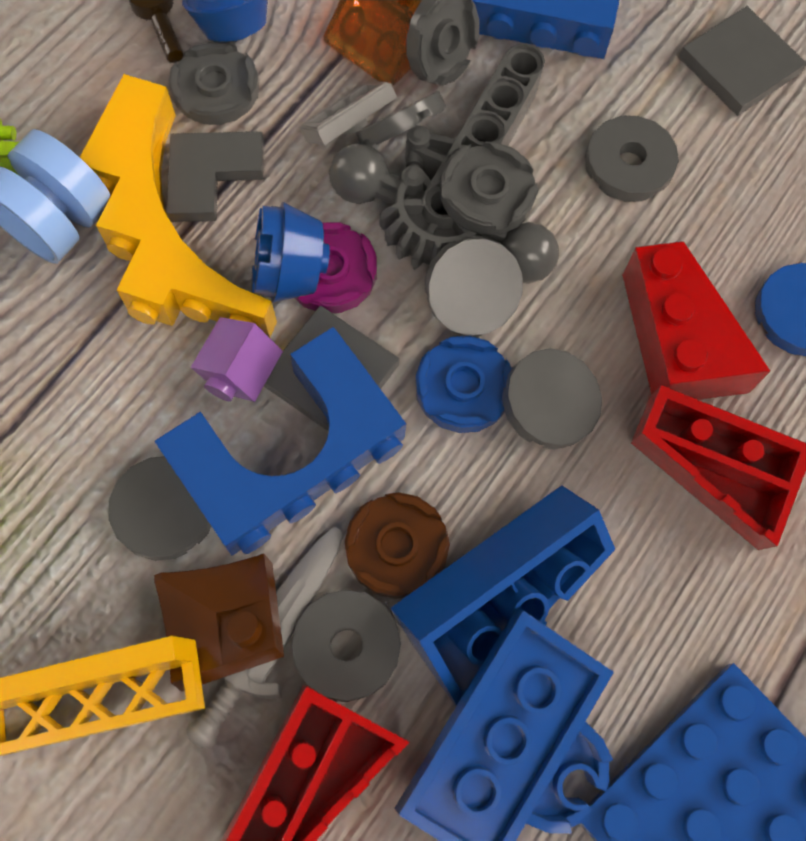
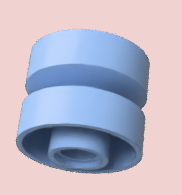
[0,129,111,264]

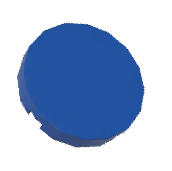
[755,263,806,356]
[415,335,512,433]

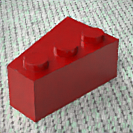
[622,241,770,400]
[631,385,806,550]
[221,686,410,841]

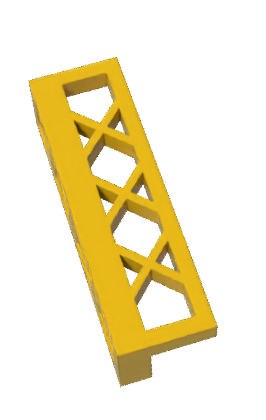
[0,636,205,756]

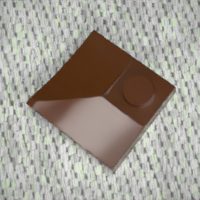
[154,553,284,692]

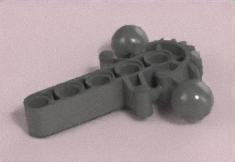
[329,44,559,284]

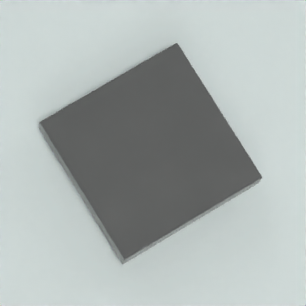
[679,6,806,116]
[264,305,400,431]

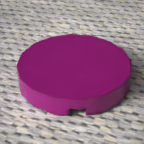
[294,222,377,313]

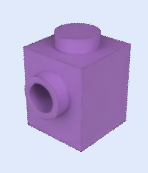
[190,317,283,402]

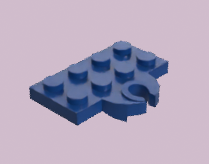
[395,608,614,841]

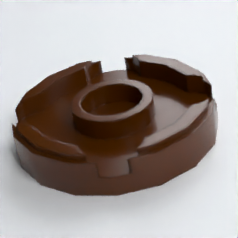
[344,492,450,599]

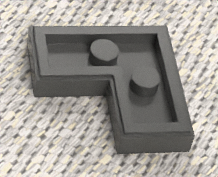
[167,131,264,222]

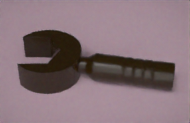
[129,0,184,63]

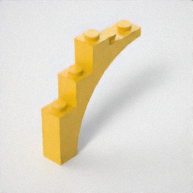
[80,74,277,338]

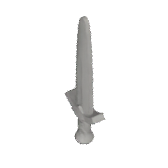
[187,527,343,748]

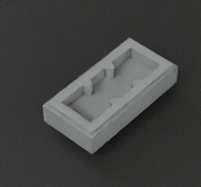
[300,81,397,145]

